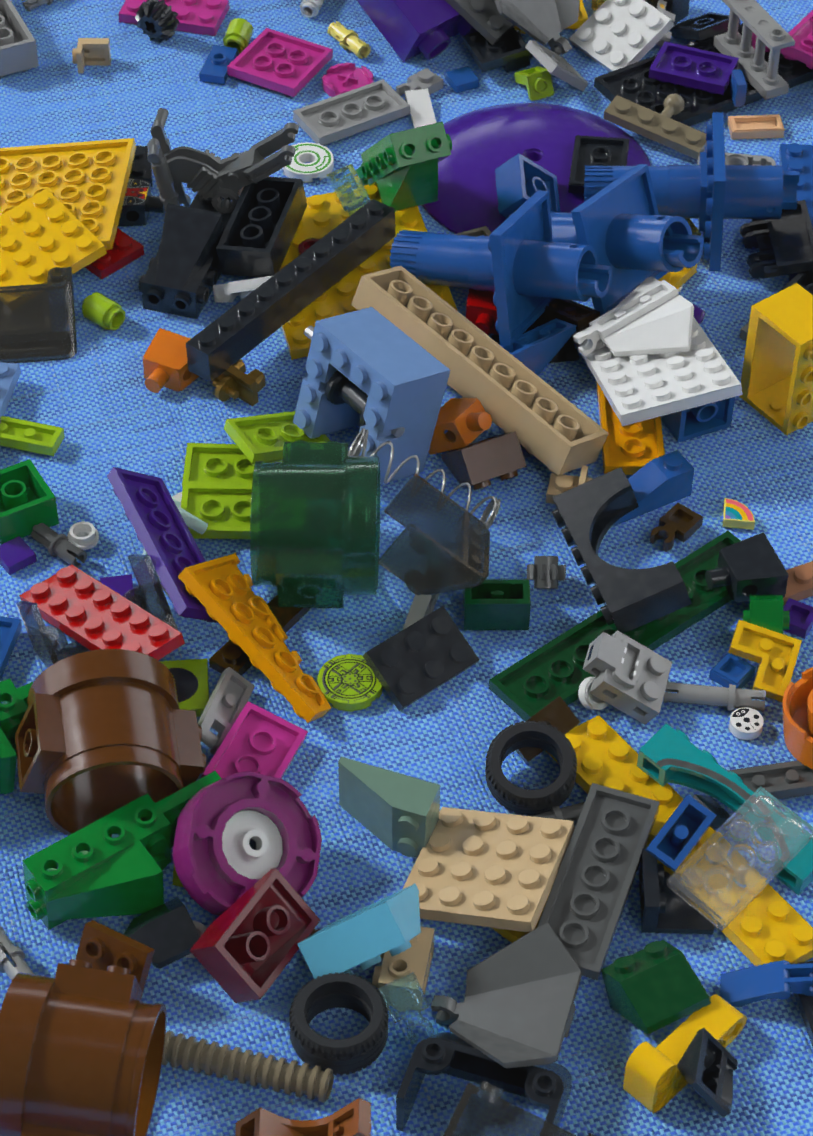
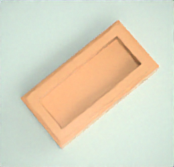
[727,114,785,140]

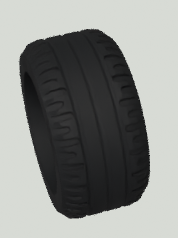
[485,721,577,816]
[289,972,388,1075]

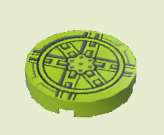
[317,654,383,712]

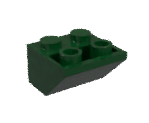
[463,578,531,630]

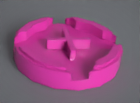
[322,63,374,97]

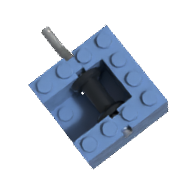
[293,307,450,489]

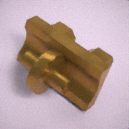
[212,359,265,406]

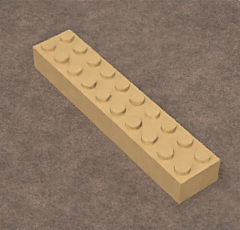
[351,266,609,476]

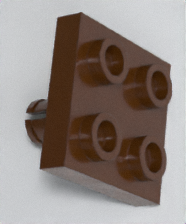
[76,920,155,1000]

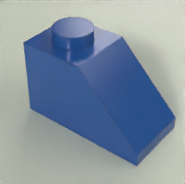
[645,794,717,872]

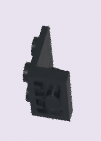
[638,848,714,934]

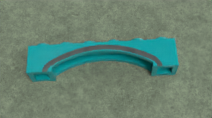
[637,723,813,895]

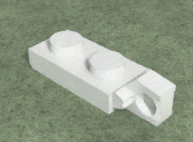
[213,276,272,303]

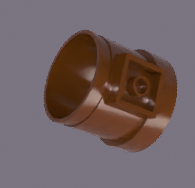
[15,649,206,838]
[0,959,167,1136]

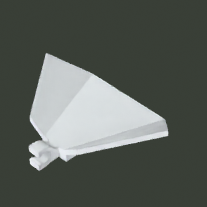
[573,277,694,357]

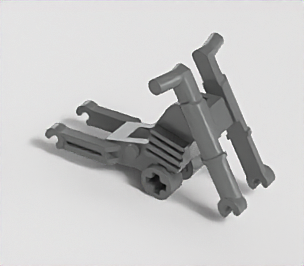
[147,108,299,213]

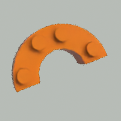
[782,667,813,769]

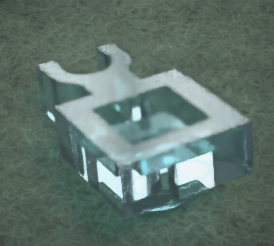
[378,971,435,1045]

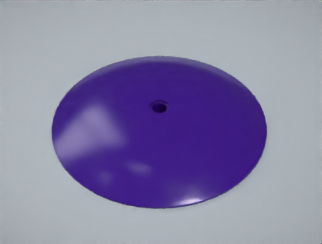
[422,103,651,234]

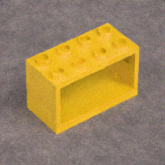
[739,283,813,435]

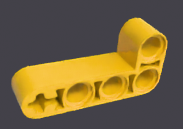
[623,994,747,1113]

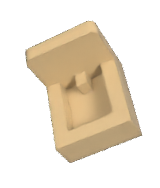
[72,38,111,73]

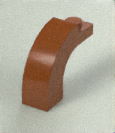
[235,1098,371,1136]

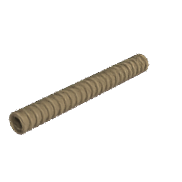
[162,1031,334,1103]

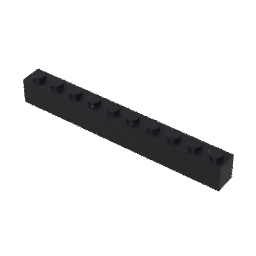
[186,199,396,382]

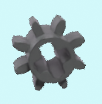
[527,556,566,589]

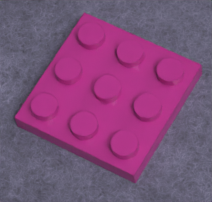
[227,28,333,97]

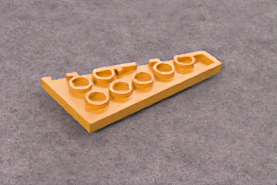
[178,553,332,723]

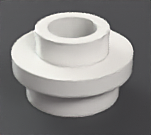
[67,521,99,550]

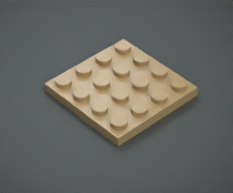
[403,807,575,932]

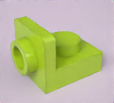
[514,66,554,101]

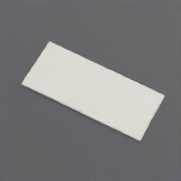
[405,89,437,128]

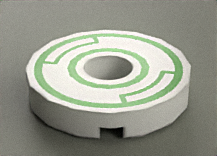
[282,142,334,183]

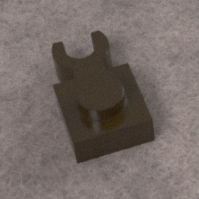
[650,503,703,552]

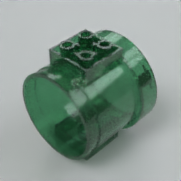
[250,440,380,608]

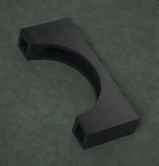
[552,467,692,634]

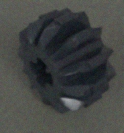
[135,0,180,43]

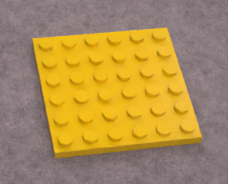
[0,138,136,250]

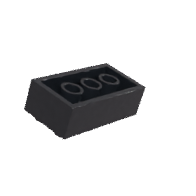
[216,177,307,277]

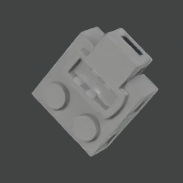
[583,630,672,725]

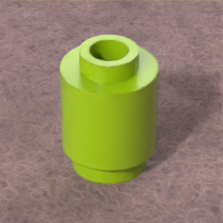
[223,18,253,54]
[82,292,125,330]

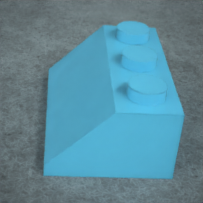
[298,884,421,979]

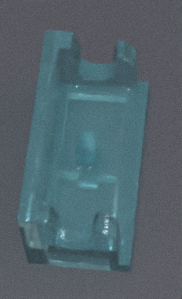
[327,164,371,217]

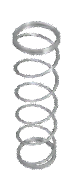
[345,428,501,535]

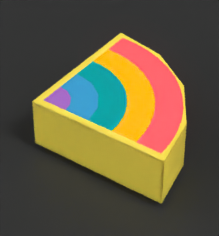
[723,498,755,530]

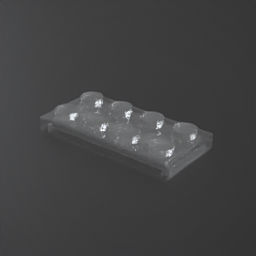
[667,786,813,931]

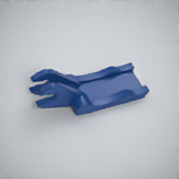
[720,960,813,1007]

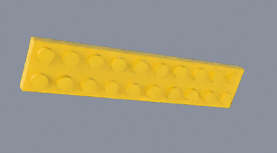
[546,715,813,966]

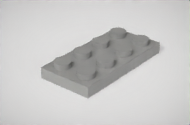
[293,79,410,145]

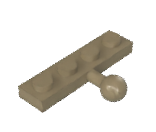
[603,94,707,160]

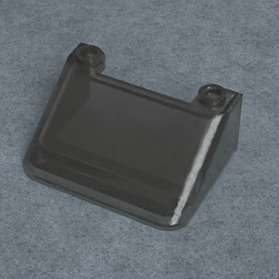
[0,267,78,363]

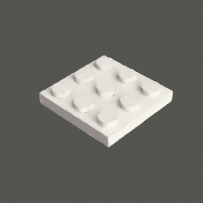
[569,0,674,72]

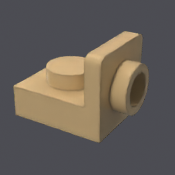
[546,465,593,504]

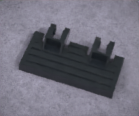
[740,200,813,279]

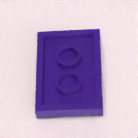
[648,41,739,95]

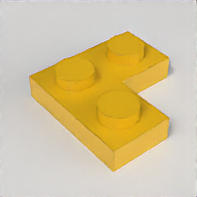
[728,619,802,702]

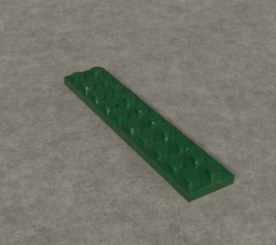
[489,531,741,721]

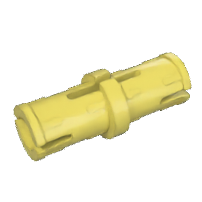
[328,21,371,59]

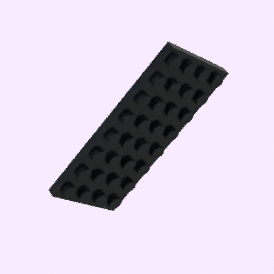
[594,24,813,126]

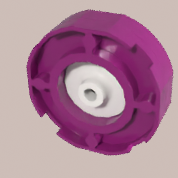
[172,771,322,916]

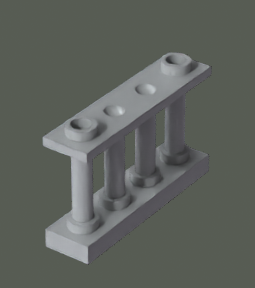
[713,0,795,100]

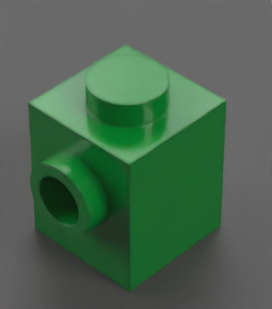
[743,595,790,634]

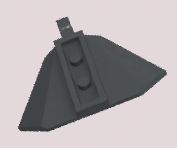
[495,0,580,55]
[431,922,582,1068]

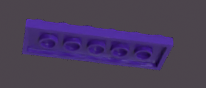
[107,467,218,623]

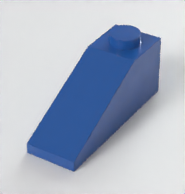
[500,318,576,375]
[612,450,694,526]

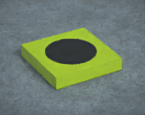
[160,658,209,717]

